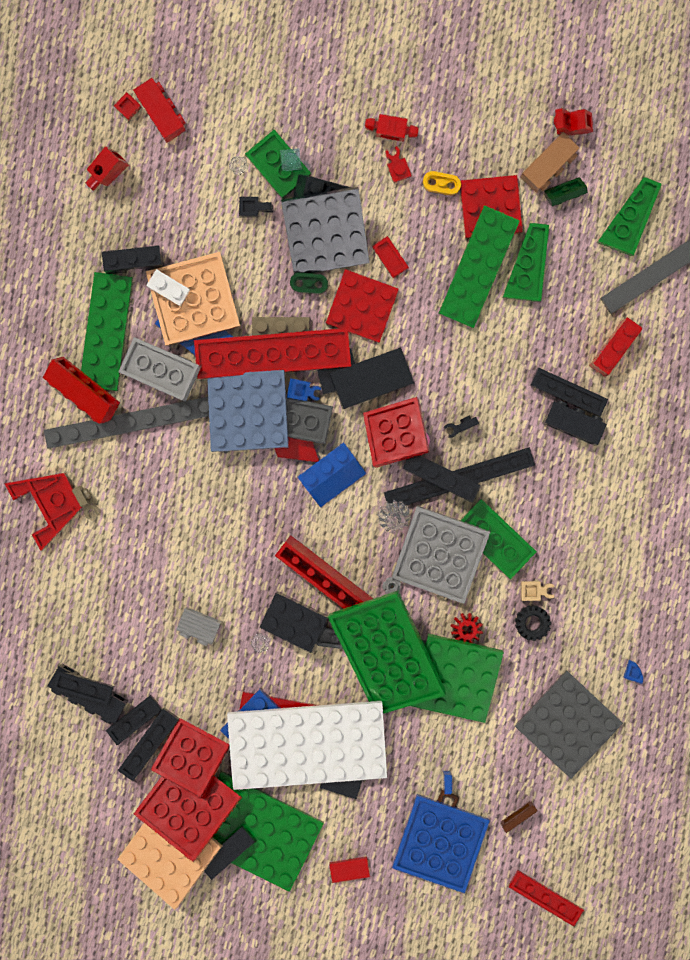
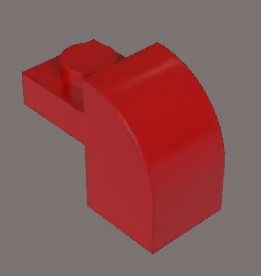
[554,108,593,135]

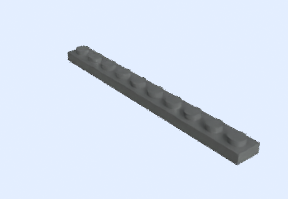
[44,397,209,449]

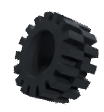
[515,605,551,641]

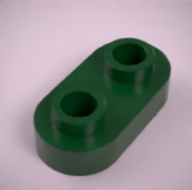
[290,273,328,295]

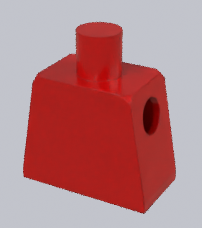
[85,146,129,191]

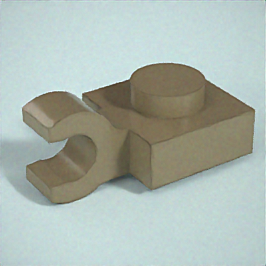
[72,486,100,519]

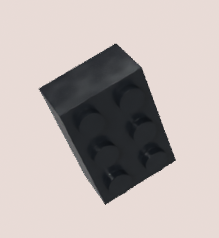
[259,592,329,653]

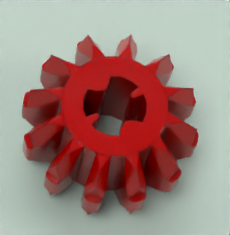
[450,613,483,643]

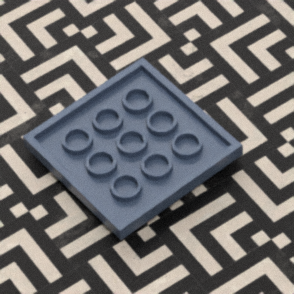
[207,370,289,452]

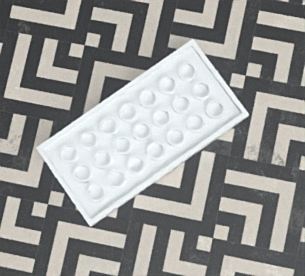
[227,701,387,790]

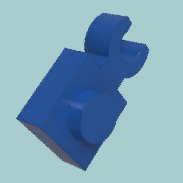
[287,378,321,401]

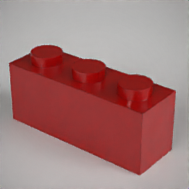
[133,78,186,143]
[589,317,643,377]

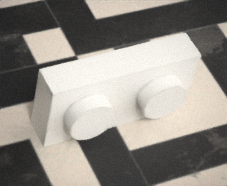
[146,269,190,307]

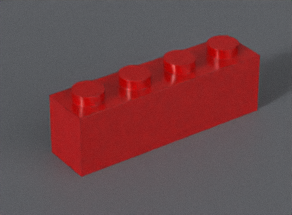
[43,357,121,424]

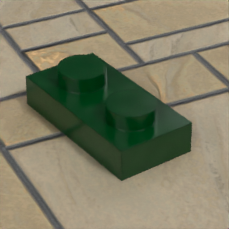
[544,177,588,206]

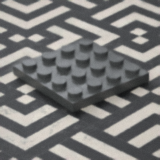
[514,670,623,779]

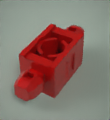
[365,114,419,142]

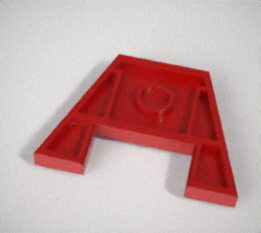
[4,473,82,551]

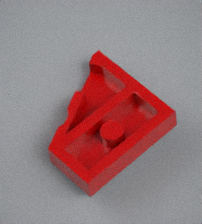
[274,437,319,462]

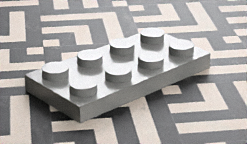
[119,337,201,402]

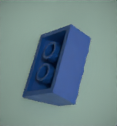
[297,442,366,508]

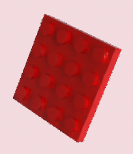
[133,776,242,862]

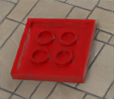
[460,175,523,239]
[326,269,399,343]
[363,397,430,468]
[150,718,230,798]

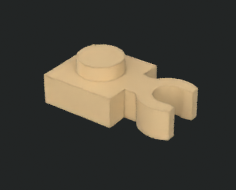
[520,581,554,601]

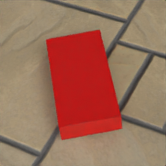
[372,236,409,279]
[329,856,370,883]

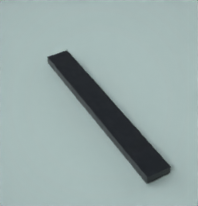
[384,447,535,511]

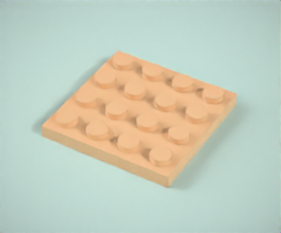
[146,252,240,346]
[117,823,222,910]

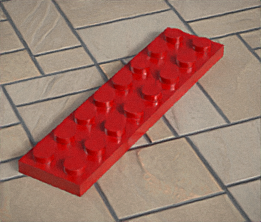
[194,328,351,379]

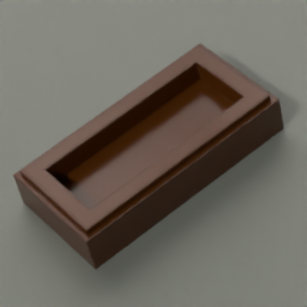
[501,801,538,833]

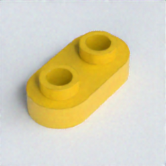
[423,171,461,196]

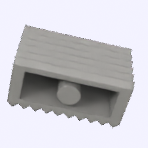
[176,607,222,646]

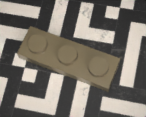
[252,317,310,336]

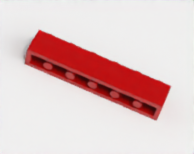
[275,535,374,609]

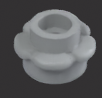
[382,577,401,594]

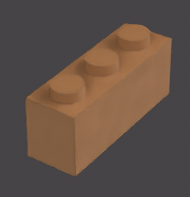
[520,132,579,193]

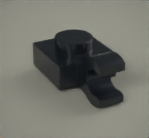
[239,197,273,218]
[444,415,479,438]

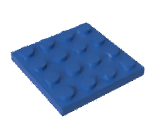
[392,794,490,893]

